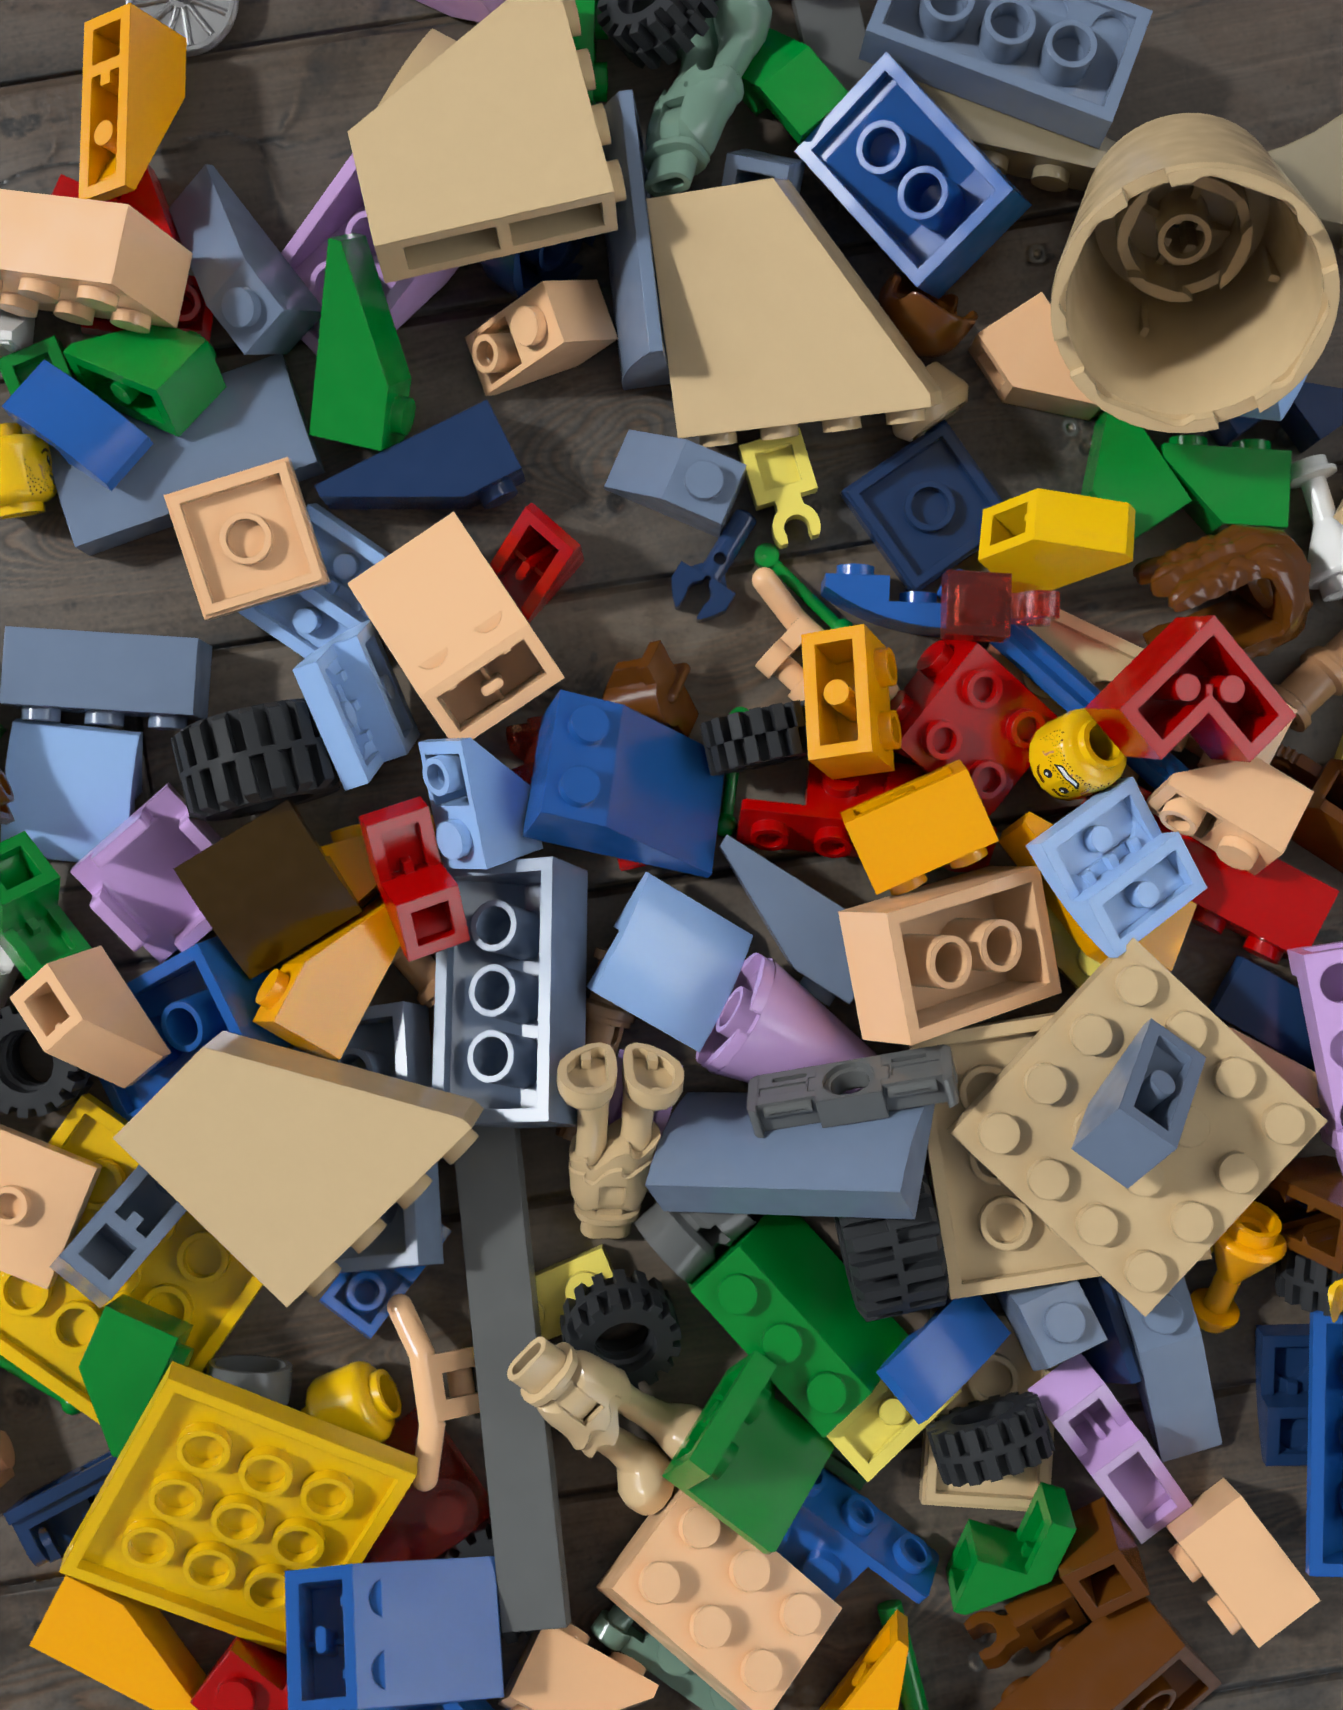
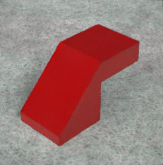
[358,796,470,962]

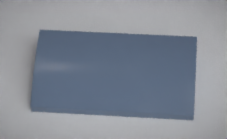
[859,0,1153,149]
[602,89,671,390]
[48,354,325,556]
[293,1001,444,1273]
[645,1092,935,1219]

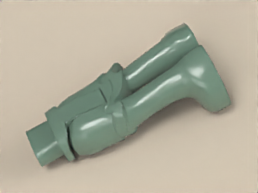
[643,0,772,197]

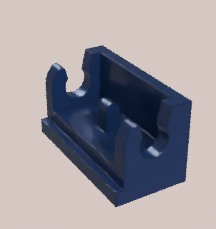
[3,1450,117,1567]

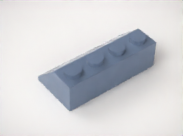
[432,856,588,1128]

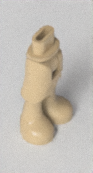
[556,1042,684,1239]
[507,1336,703,1516]

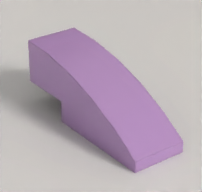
[1027,1353,1192,1544]

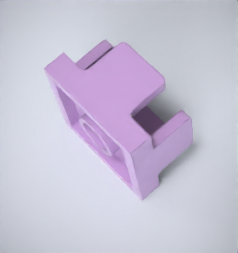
[70,783,222,964]

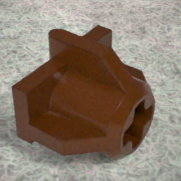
[602,640,699,737]

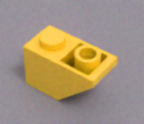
[978,488,1136,601]

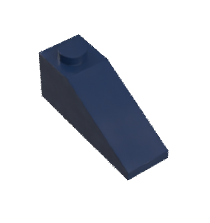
[314,400,526,510]

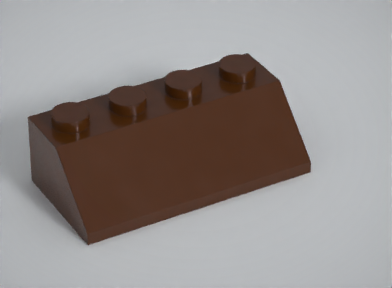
[992,1596,1222,1710]

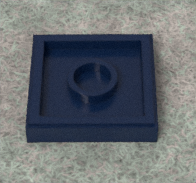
[840,419,1003,592]

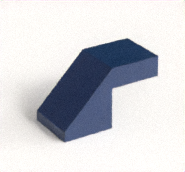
[1209,382,1343,454]

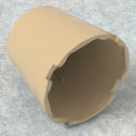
[1051,113,1340,433]

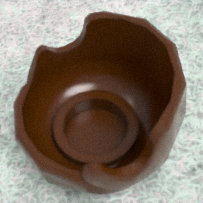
[878,271,979,358]

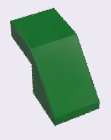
[741,28,848,145]
[0,831,91,981]
[945,1482,1076,1615]

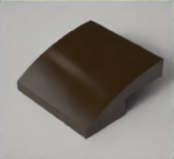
[173,799,363,980]

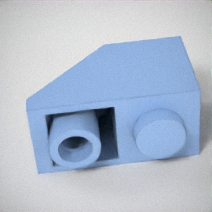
[418,738,543,870]

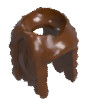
[1133,524,1314,660]

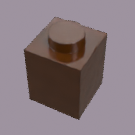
[1058,1496,1151,1622]

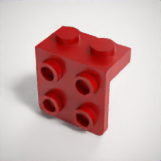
[890,635,1057,816]

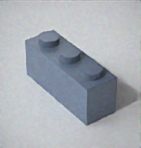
[0,626,212,731]

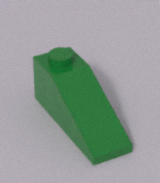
[309,233,416,451]

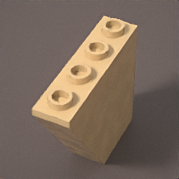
[347,0,626,283]
[646,178,943,447]
[113,1031,484,1307]

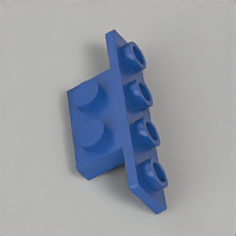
[776,1467,939,1604]

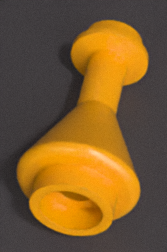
[1190,1201,1287,1333]

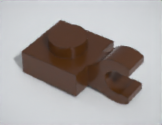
[964,1575,1087,1669]

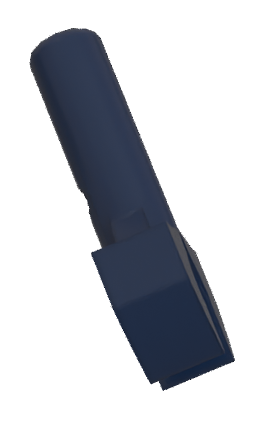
[671,509,757,623]

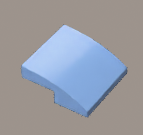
[238,503,390,658]
[292,620,420,791]
[1,718,143,862]
[1026,777,1207,958]
[587,872,753,1053]

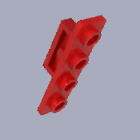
[736,761,997,872]

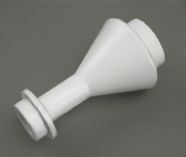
[1290,454,1343,602]

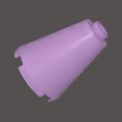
[696,953,877,1093]

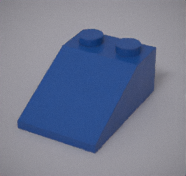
[795,52,1032,300]
[522,690,724,878]
[98,936,293,1122]

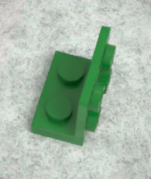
[662,1350,834,1555]

